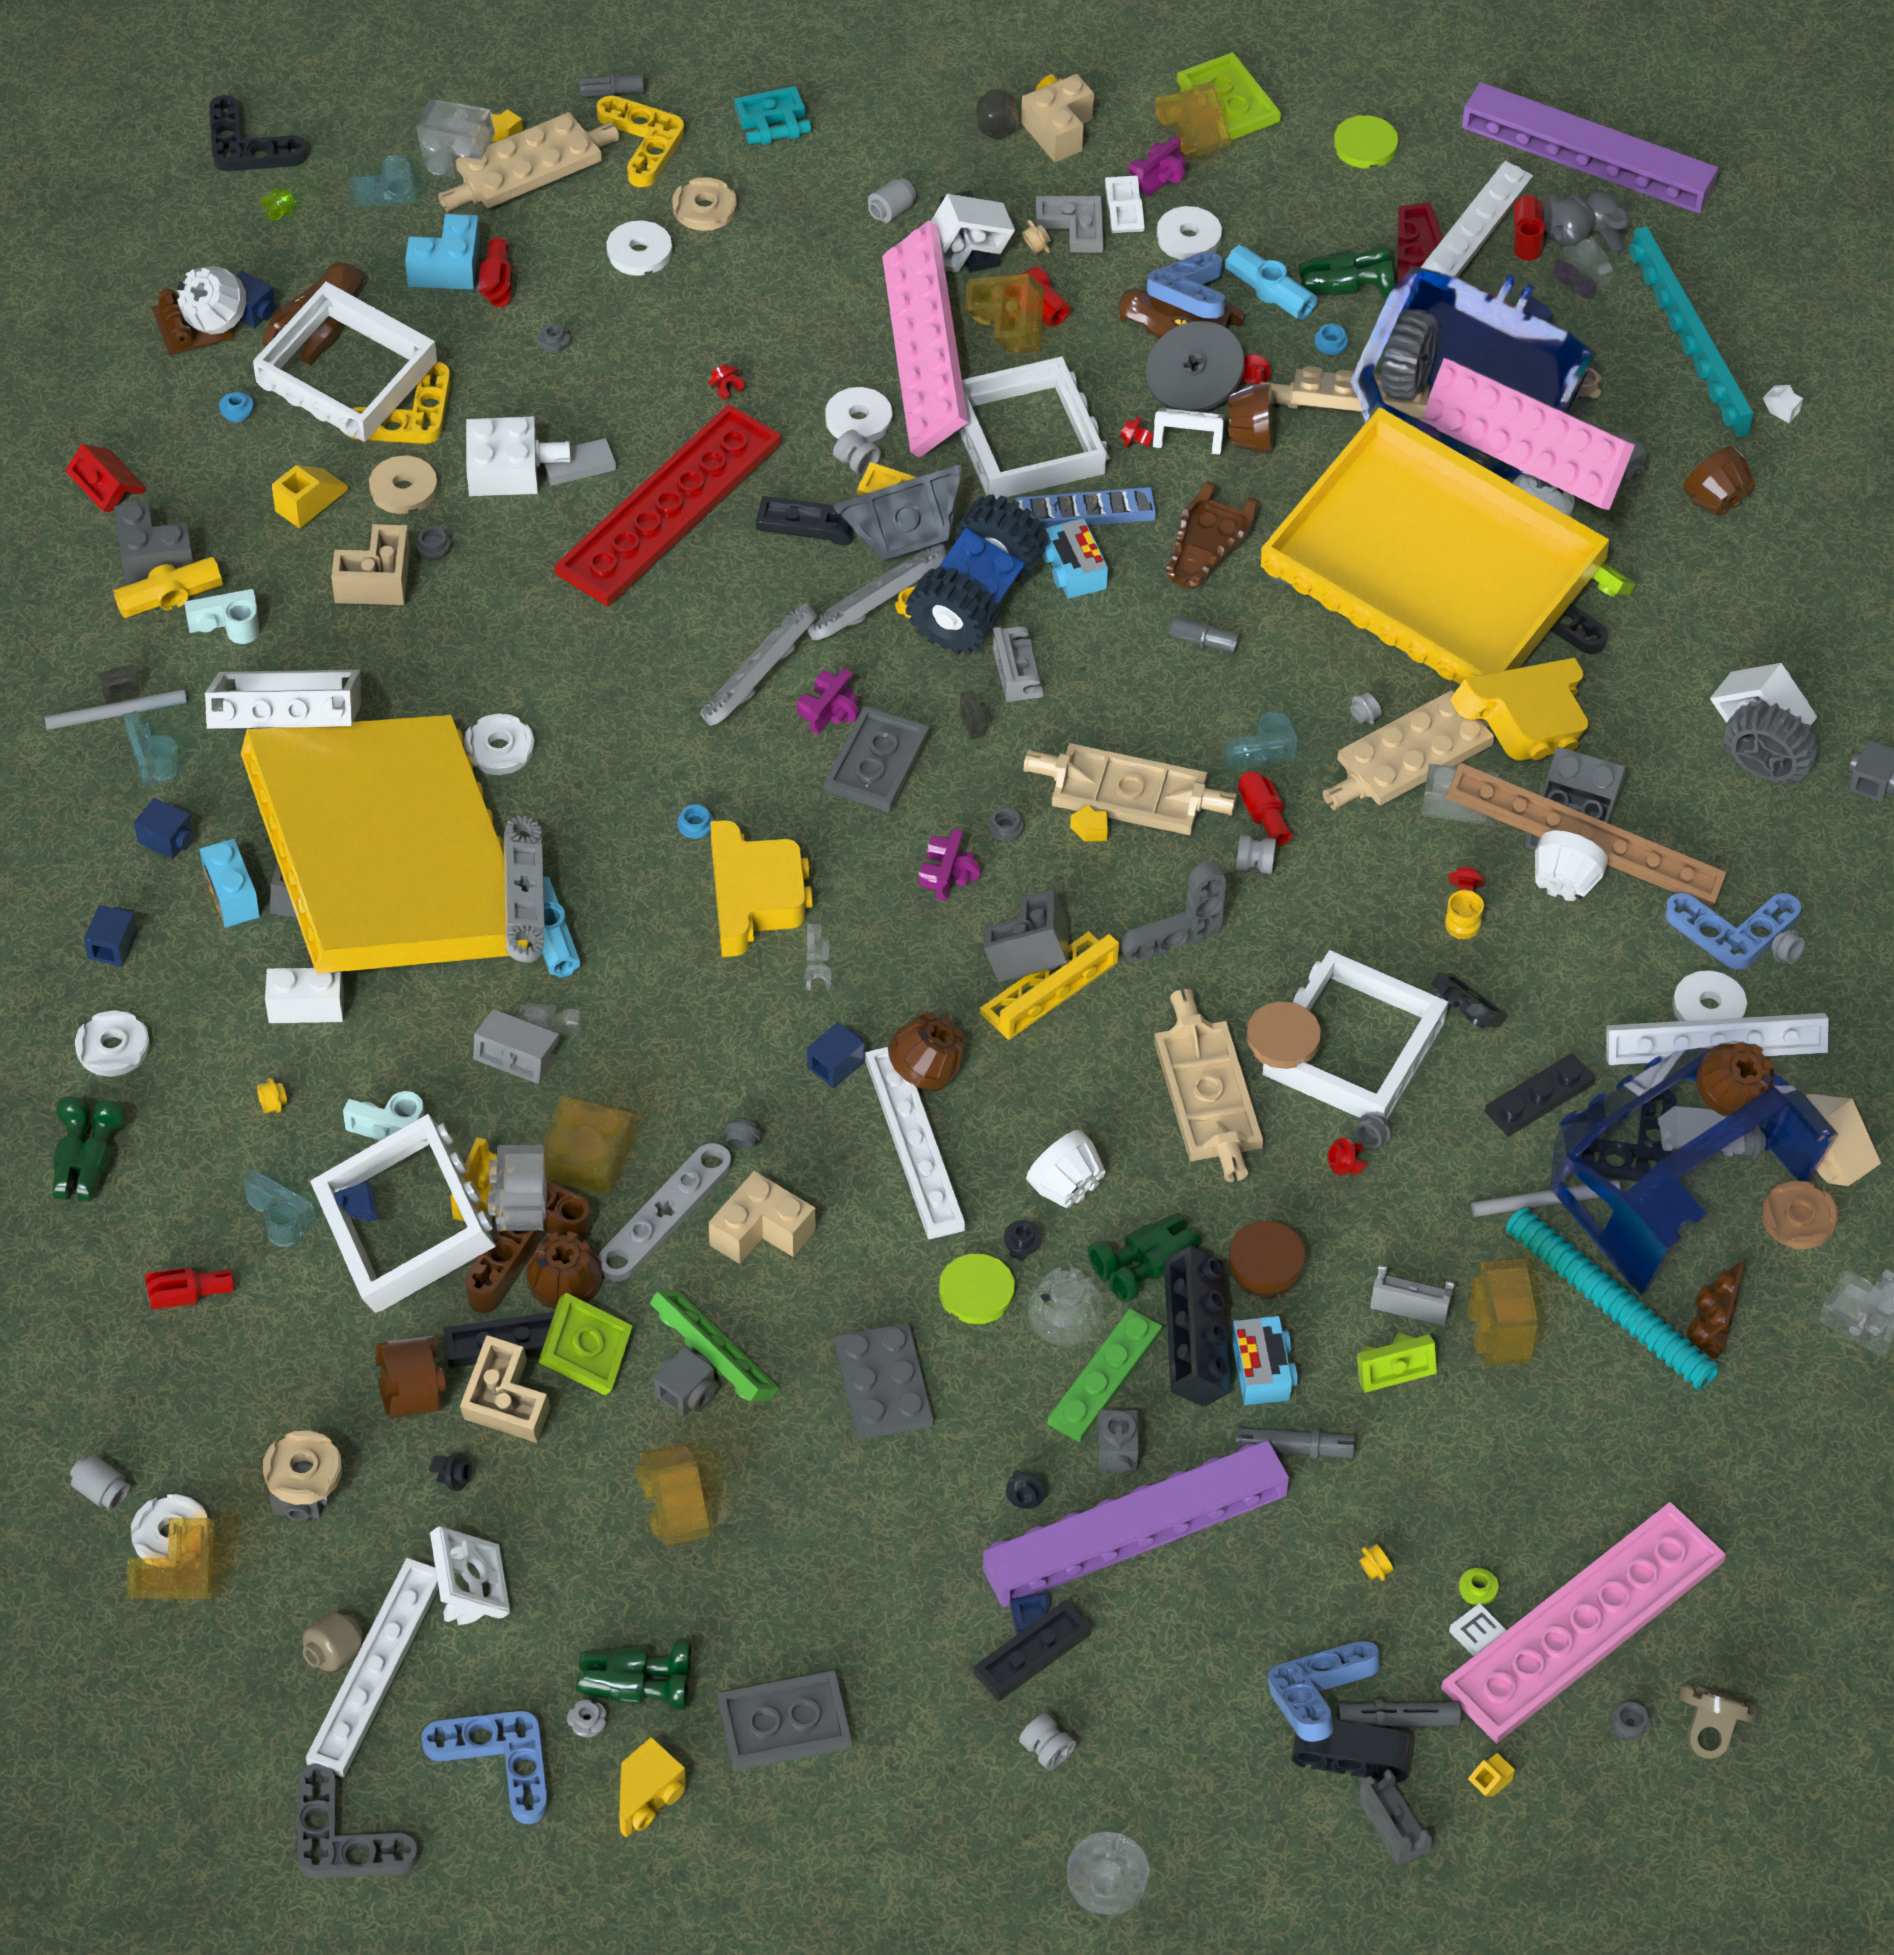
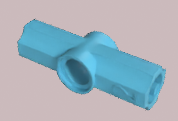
[1225,244,1317,320]
[519,876,580,978]

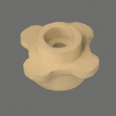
[1022,220,1051,255]
[1567,367,1601,399]

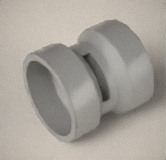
[833,430,881,476]
[1236,834,1276,874]
[1019,1713,1076,1771]

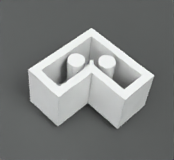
[931,194,1015,272]
[1710,663,1817,725]

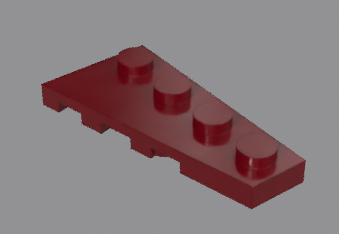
[1397,202,1462,314]

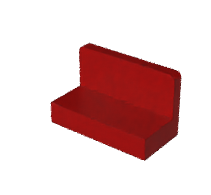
[65,443,146,512]

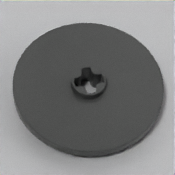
[1146,321,1245,412]

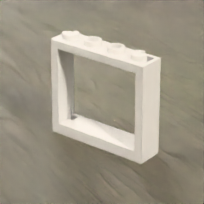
[253,282,437,442]
[958,357,1110,500]
[205,670,361,728]
[1262,950,1448,1120]
[310,1114,496,1313]

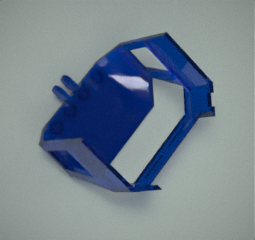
[1350,266,1597,479]
[1550,1045,1838,1296]

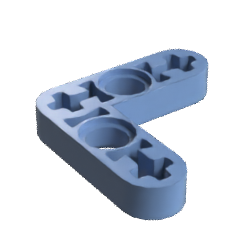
[1147,252,1225,318]
[1665,893,1801,970]
[1267,1641,1381,1741]
[421,1711,547,1824]

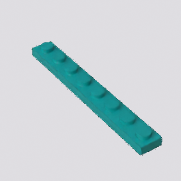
[1629,227,1753,437]

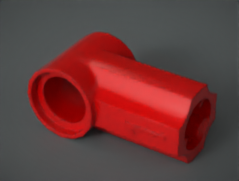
[1513,195,1545,261]
[1007,266,1071,327]

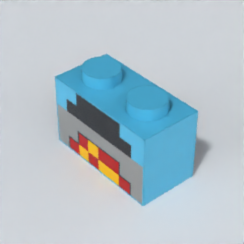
[1042,518,1108,599]
[199,839,260,928]
[1232,1316,1297,1405]

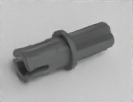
[578,72,643,97]
[1169,617,1240,654]

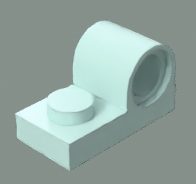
[184,589,260,644]
[343,1091,424,1141]

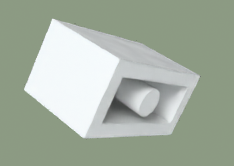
[265,968,344,1023]

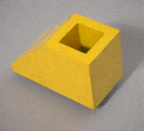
[272,465,348,529]
[619,1737,686,1838]

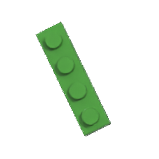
[650,1291,779,1402]
[1048,1308,1162,1443]

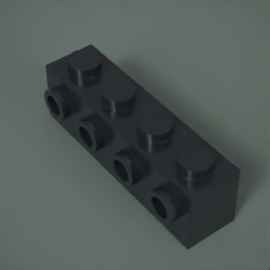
[1164,1245,1231,1406]

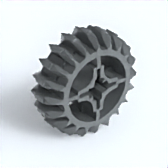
[1381,309,1439,401]
[1722,700,1820,786]

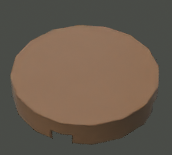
[1246,1001,1321,1069]
[1762,1181,1838,1249]

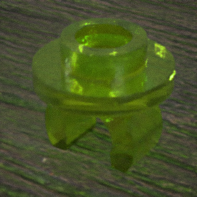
[260,185,296,221]

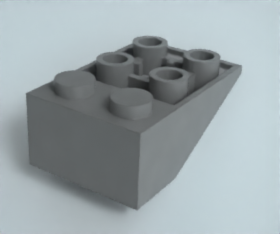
[1525,747,1626,850]

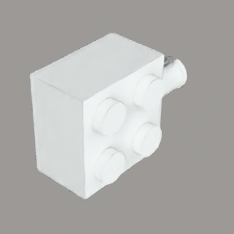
[466,417,571,496]

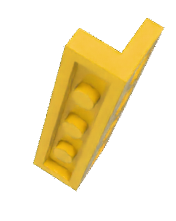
[980,931,1119,1040]

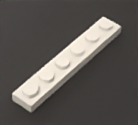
[1418,161,1533,291]
[1606,1013,1829,1065]
[865,1047,965,1240]
[306,1558,439,1778]

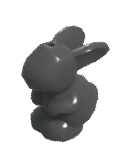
[1542,190,1629,253]

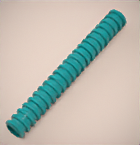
[1506,1206,1719,1390]

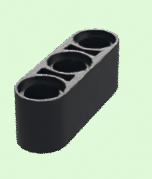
[1291,1717,1413,1783]

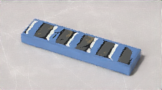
[1016,487,1156,529]

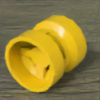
[1445,890,1484,939]

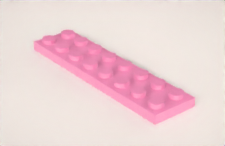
[882,220,968,457]
[1419,358,1635,510]
[1441,1502,1726,1744]

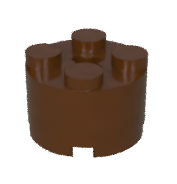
[375,1335,445,1419]

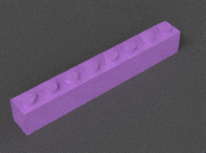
[1462,82,1719,214]
[983,1440,1289,1607]

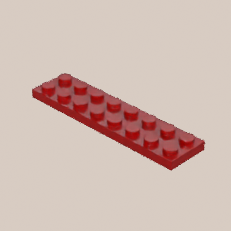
[554,404,781,607]

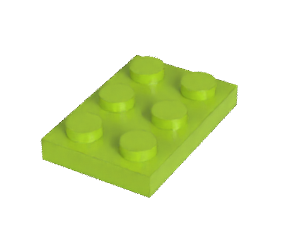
[1177,52,1281,143]

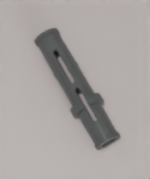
[1236,1427,1354,1460]
[1337,1699,1461,1728]

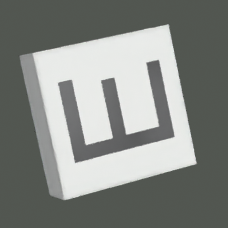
[1449,1603,1507,1656]

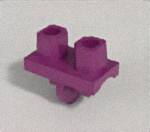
[1128,136,1188,196]
[797,668,860,735]
[919,829,982,901]

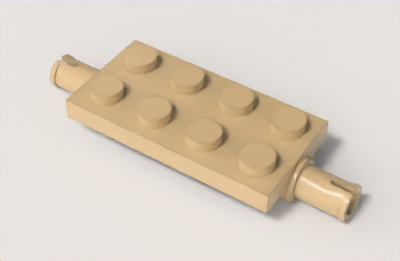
[438,112,619,213]
[1260,366,1430,423]
[1323,690,1494,811]
[1023,743,1237,835]
[1154,989,1263,1182]

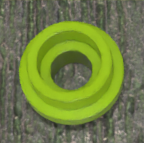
[1458,1568,1499,1606]

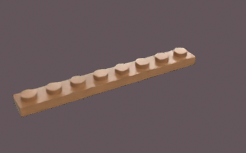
[1445,762,1726,908]

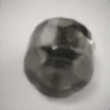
[976,90,1019,140]

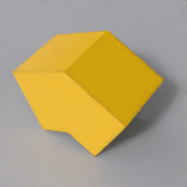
[488,109,523,142]
[1070,805,1108,842]
[1468,1753,1515,1796]

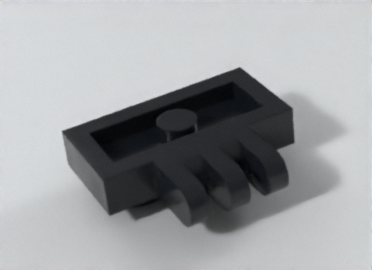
[1431,972,1508,1029]

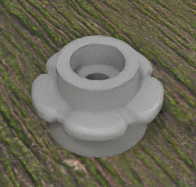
[1350,692,1382,726]
[1772,930,1805,964]
[567,1700,607,1737]

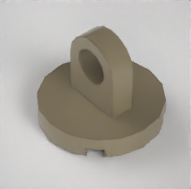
[1678,1683,1759,1759]

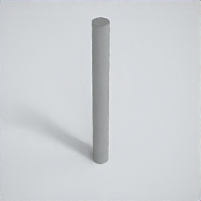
[44,689,187,730]
[1471,1180,1621,1217]

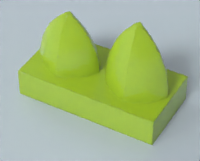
[1357,1332,1437,1393]

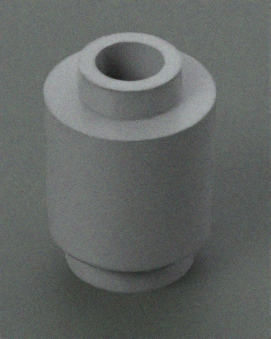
[868,178,916,223]
[70,1455,130,1511]

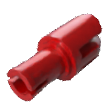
[478,238,513,308]
[1238,772,1293,847]
[144,1267,233,1310]

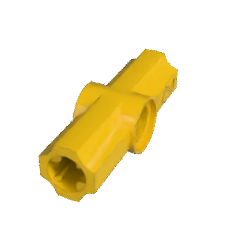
[113,557,223,618]

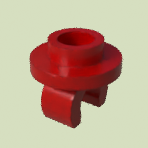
[1241,354,1271,385]
[708,363,744,400]
[1120,415,1154,448]
[1448,867,1485,891]
[1327,1138,1368,1175]

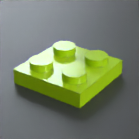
[538,1293,632,1395]

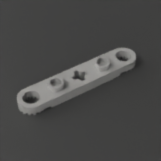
[807,544,948,640]
[700,603,817,726]
[504,816,544,962]
[598,1143,731,1282]

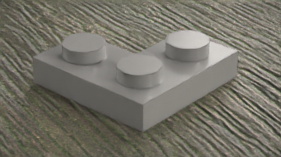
[1035,196,1103,253]

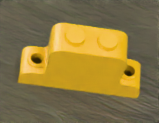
[1450,658,1588,761]
[710,820,812,957]

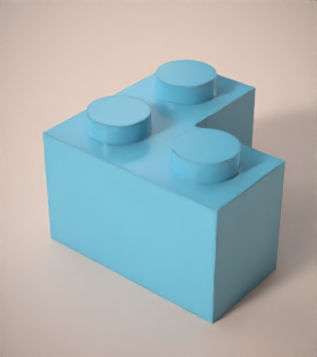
[405,214,480,289]

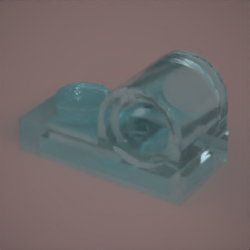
[349,155,417,208]
[123,711,180,787]
[1223,711,1298,772]
[243,1169,316,1248]

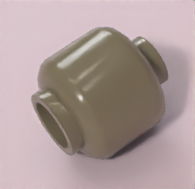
[302,1612,363,1672]

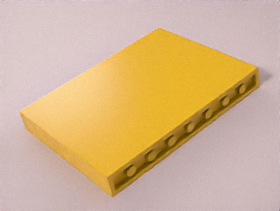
[1261,407,1609,685]
[240,715,529,974]

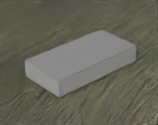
[542,438,616,486]

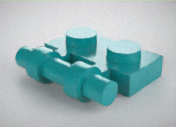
[734,86,811,145]

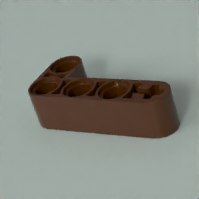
[465,1180,591,1313]

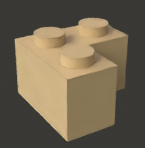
[1021,74,1094,162]
[331,524,410,605]
[1776,1094,1881,1186]
[709,1171,816,1264]
[460,1335,550,1443]

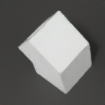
[1763,385,1803,423]

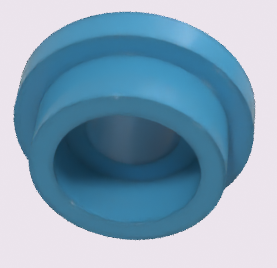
[1314,324,1348,355]
[219,392,253,422]
[677,804,713,839]

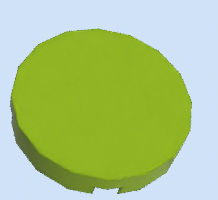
[1334,115,1398,168]
[939,1253,1015,1324]

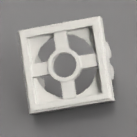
[1153,408,1226,455]
[430,1526,510,1625]

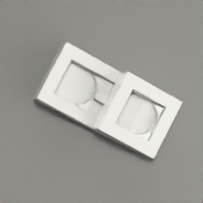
[1105,176,1145,233]

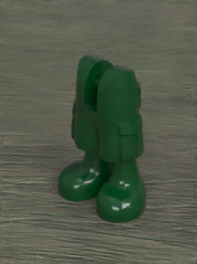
[1299,244,1395,300]
[53,1096,127,1202]
[1088,1212,1203,1302]
[576,1638,692,1710]

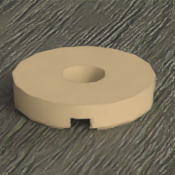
[672,177,737,231]
[369,455,438,514]
[263,1430,342,1505]

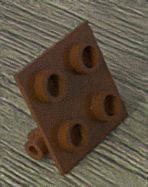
[151,288,234,355]
[1687,1261,1744,1359]

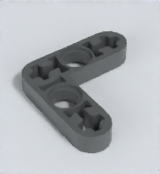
[1119,861,1226,963]
[297,1763,418,1879]

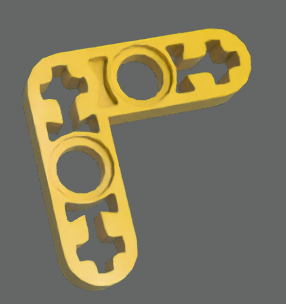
[596,96,684,187]
[349,362,450,444]

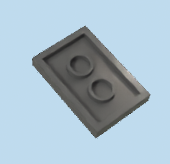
[824,706,930,813]
[833,1323,933,1440]
[716,1670,852,1771]

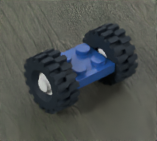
[905,494,1048,655]

